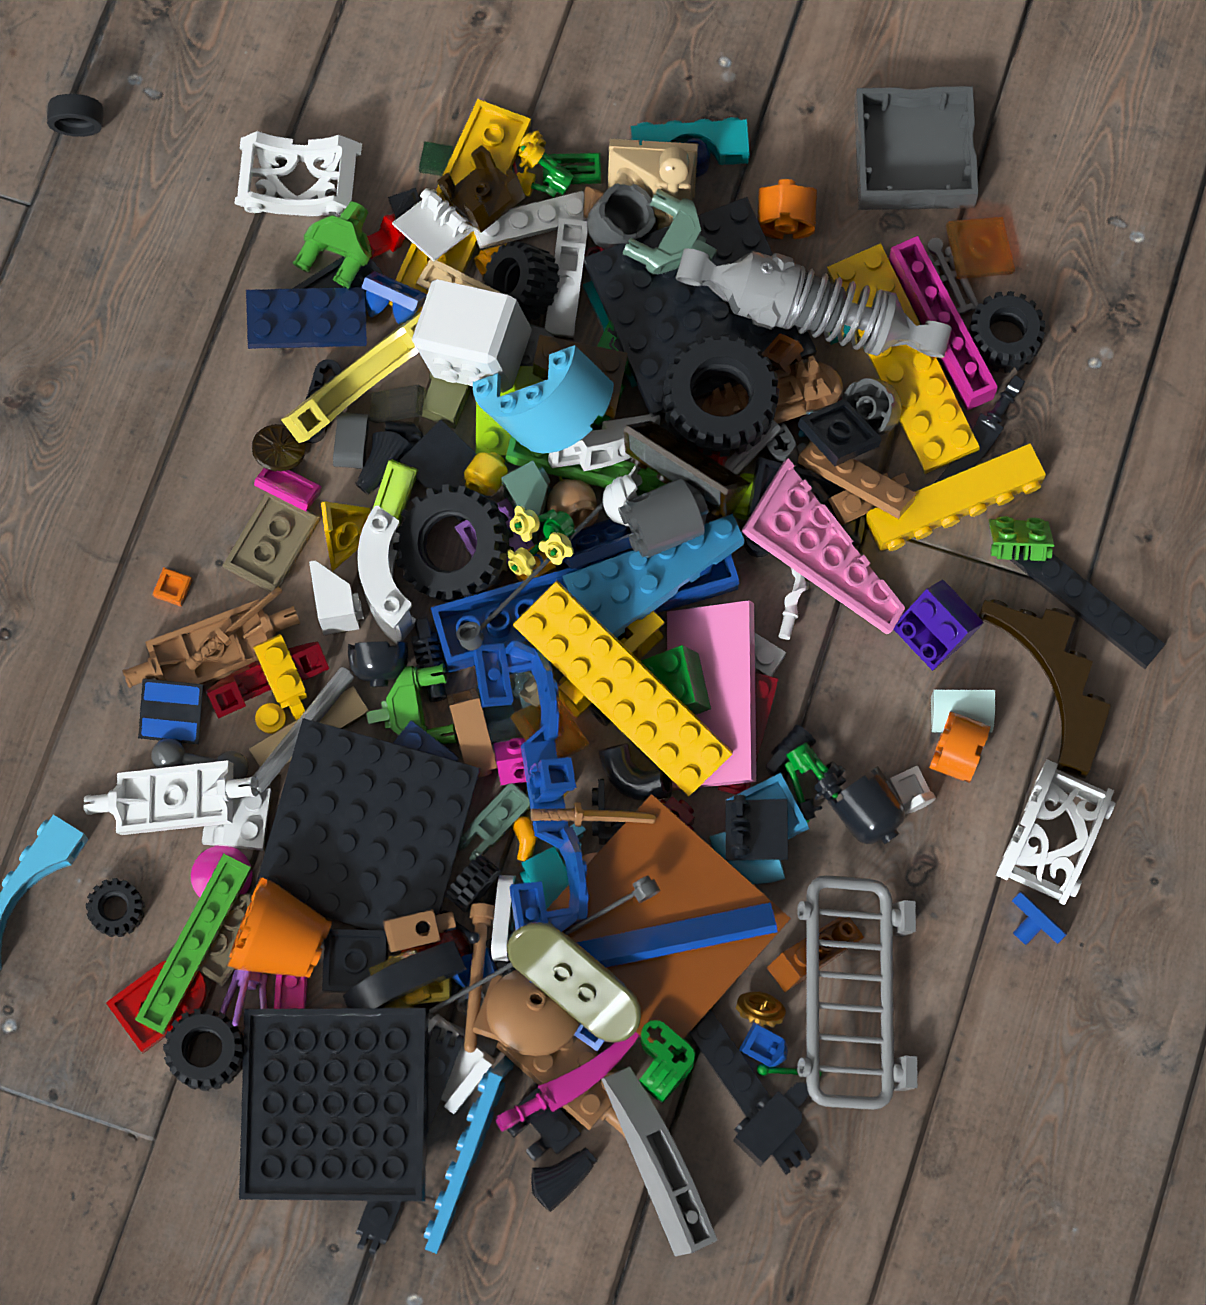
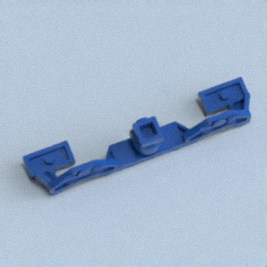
[473,641,588,932]

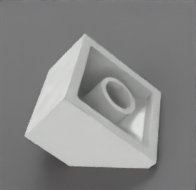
[309,561,364,635]

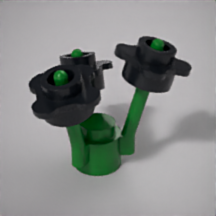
[784,742,846,822]

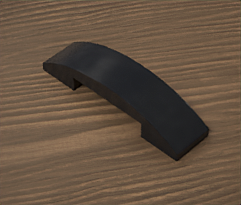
[343,941,467,1008]

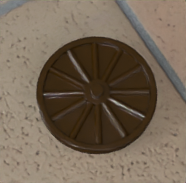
[252,424,306,471]

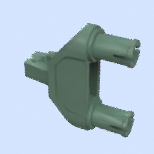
[623,189,717,274]

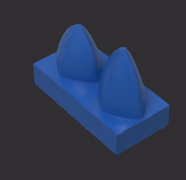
[362,271,427,324]

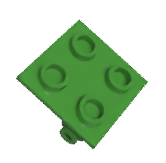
[988,516,1054,561]

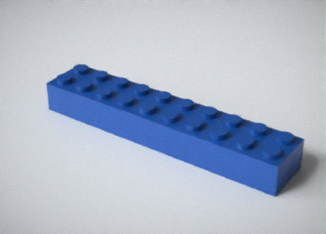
[431,550,739,673]

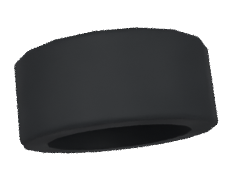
[47,94,104,137]

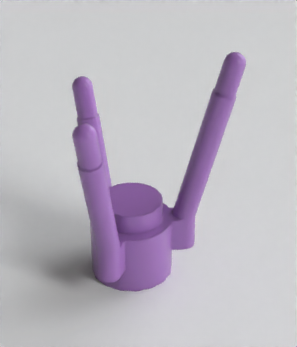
[219,970,268,1026]

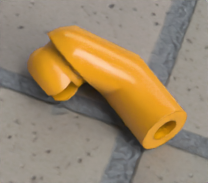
[513,816,537,861]

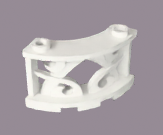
[235,131,362,217]
[358,506,416,644]
[996,759,1116,905]

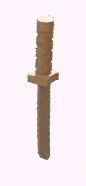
[185,587,282,671]
[531,802,656,827]

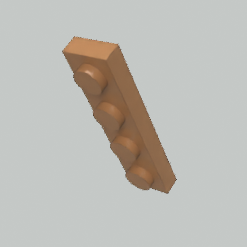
[798,441,916,519]

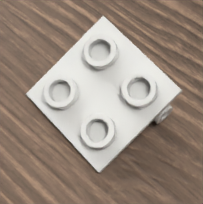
[392,188,474,262]

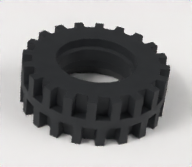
[393,484,514,602]

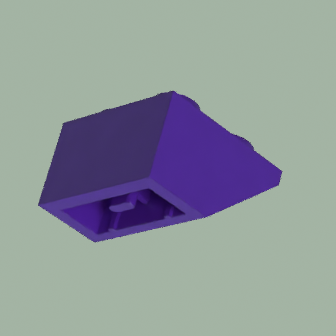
[893,579,984,671]

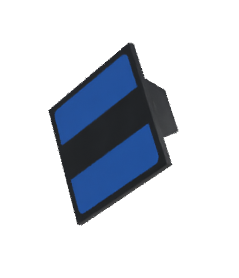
[138,678,203,744]

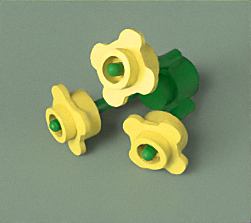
[507,506,575,577]

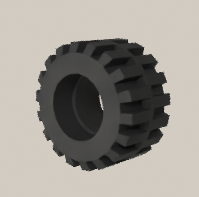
[483,241,560,321]
[968,291,1046,373]
[163,1008,243,1091]

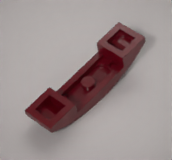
[206,641,329,719]

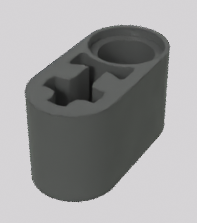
[333,412,370,469]
[764,422,800,467]

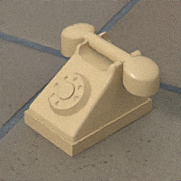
[608,139,698,230]

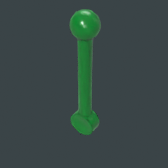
[757,1064,822,1078]

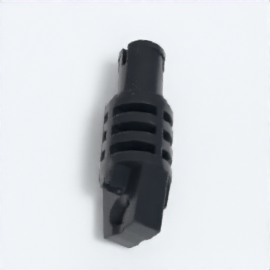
[411,617,447,702]

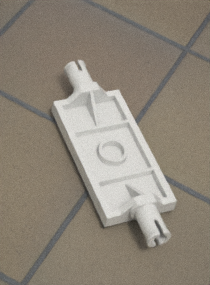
[84,760,258,835]

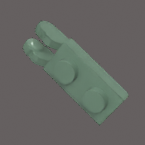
[459,783,530,861]

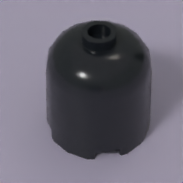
[828,766,905,845]

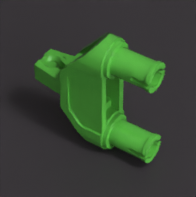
[293,201,372,288]
[366,664,458,745]

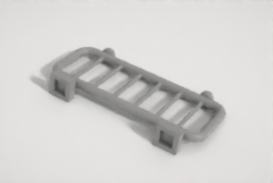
[797,875,917,1110]

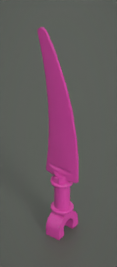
[496,1032,639,1132]

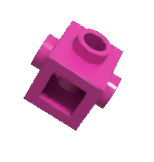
[493,737,530,785]

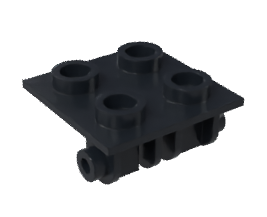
[726,795,788,861]

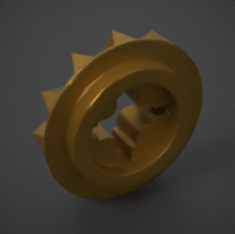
[736,992,786,1027]

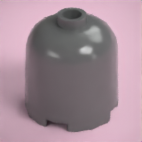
[587,183,655,250]

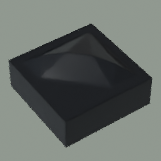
[388,188,420,219]

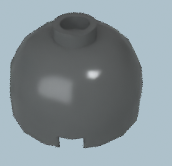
[842,378,902,436]

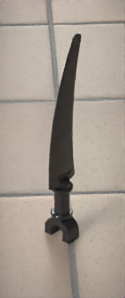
[933,375,1025,484]

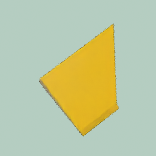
[321,501,371,572]

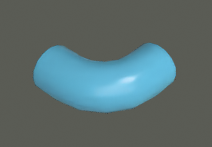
[709,831,786,885]

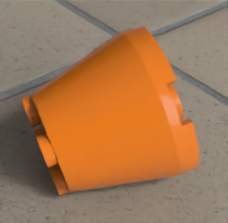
[227,877,332,978]

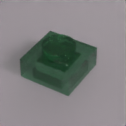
[419,141,453,176]

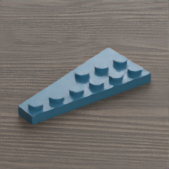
[562,514,744,638]
[424,1056,514,1254]

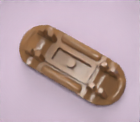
[701,356,843,424]

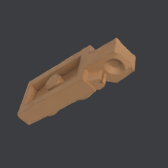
[828,473,909,526]

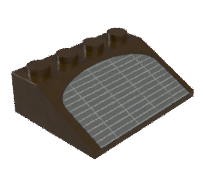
[623,421,751,517]

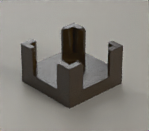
[437,145,526,233]

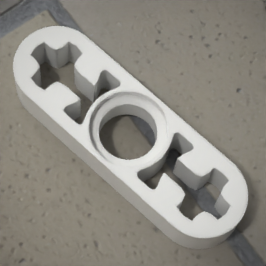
[491,875,517,961]

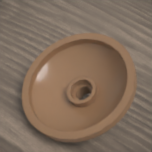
[487,970,579,1056]

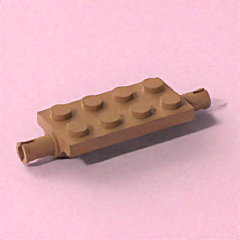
[122,599,300,688]
[496,1035,626,1139]

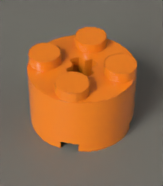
[757,179,817,239]
[929,711,991,783]

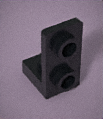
[592,779,626,845]

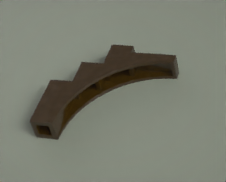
[978,599,1111,779]

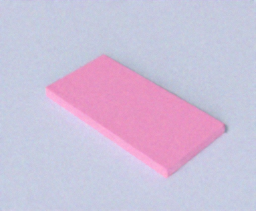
[667,601,756,791]

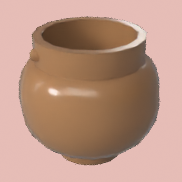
[547,479,598,529]

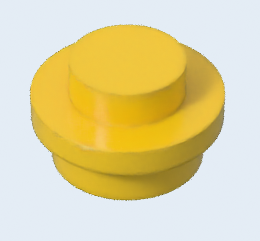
[255,703,286,734]

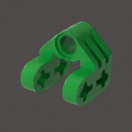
[639,1020,695,1104]

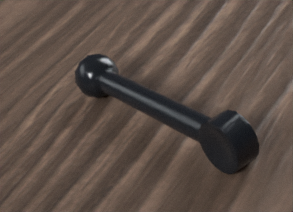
[440,910,480,944]

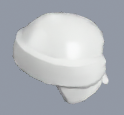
[603,465,642,527]

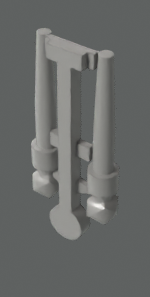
[927,238,978,315]

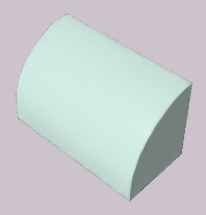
[931,690,995,732]

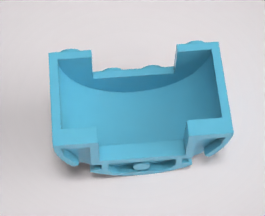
[473,345,614,453]

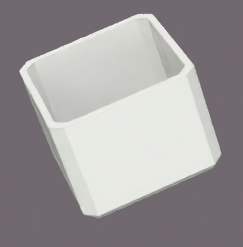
[412,279,532,393]

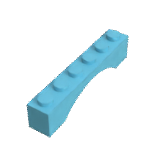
[0,815,89,970]

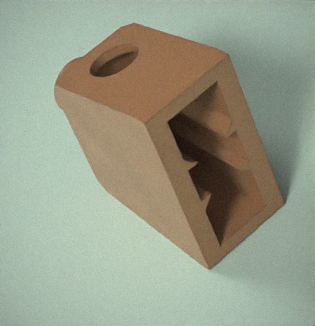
[383,909,456,952]

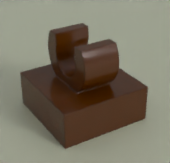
[761,333,804,374]

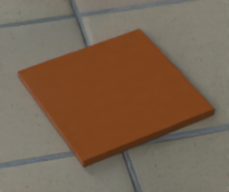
[546,794,791,1052]

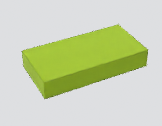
[373,459,419,525]

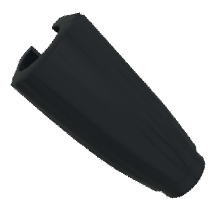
[355,431,413,495]
[531,1148,597,1212]

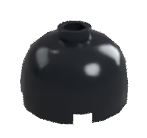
[348,641,408,687]

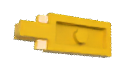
[253,634,307,720]

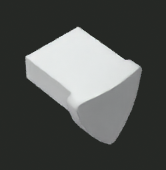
[889,765,936,814]

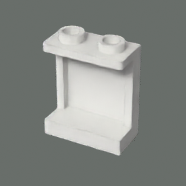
[428,1014,497,1114]

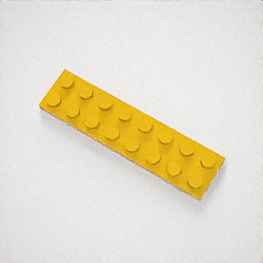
[388,99,531,314]
[827,243,980,474]
[513,580,733,796]

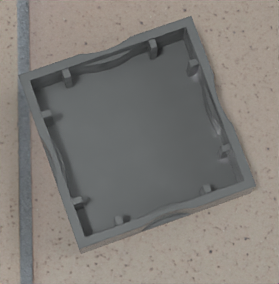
[854,86,978,210]

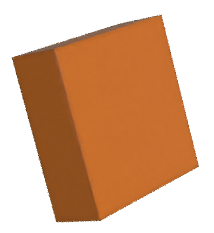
[152,567,193,607]

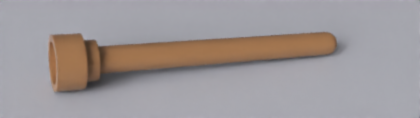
[464,903,495,1053]

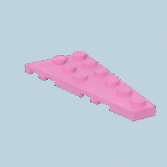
[741,458,905,634]

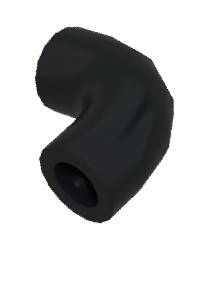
[599,743,672,800]

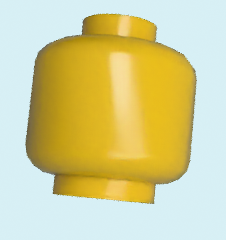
[464,452,508,496]

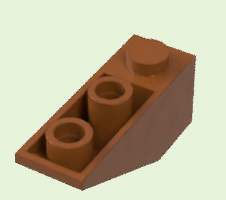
[767,916,864,992]

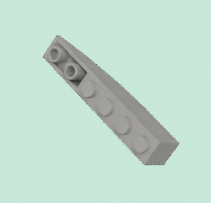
[602,1067,718,1256]

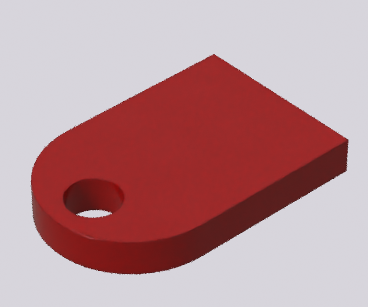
[106,961,207,1053]

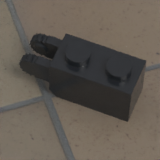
[733,1081,809,1167]

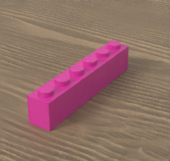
[889,236,998,411]

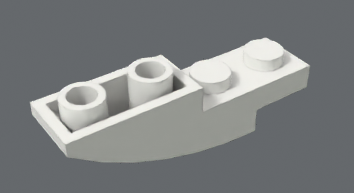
[545,218,588,338]
[548,415,661,471]

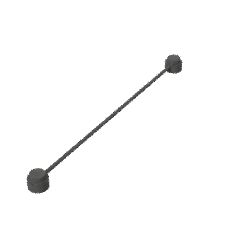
[456,423,674,650]
[429,875,661,1015]

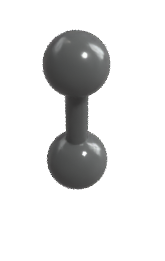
[151,738,249,779]

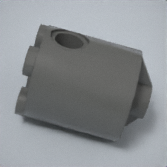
[618,479,708,558]

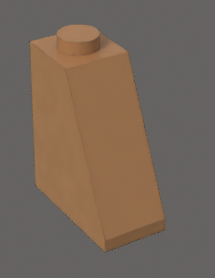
[447,687,497,777]

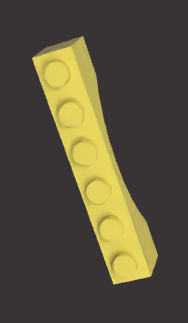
[281,311,421,443]

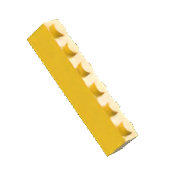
[865,443,1046,552]

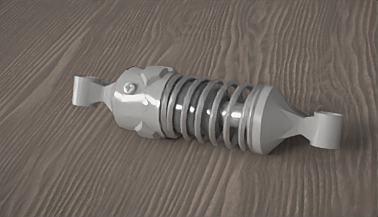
[676,248,952,358]

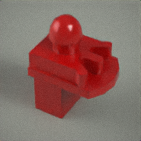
[367,214,405,258]

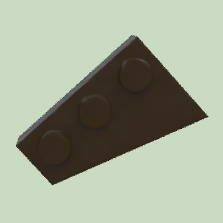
[532,335,628,419]

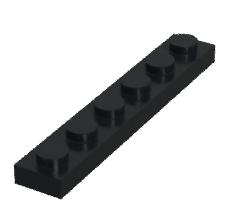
[1010,546,1166,669]

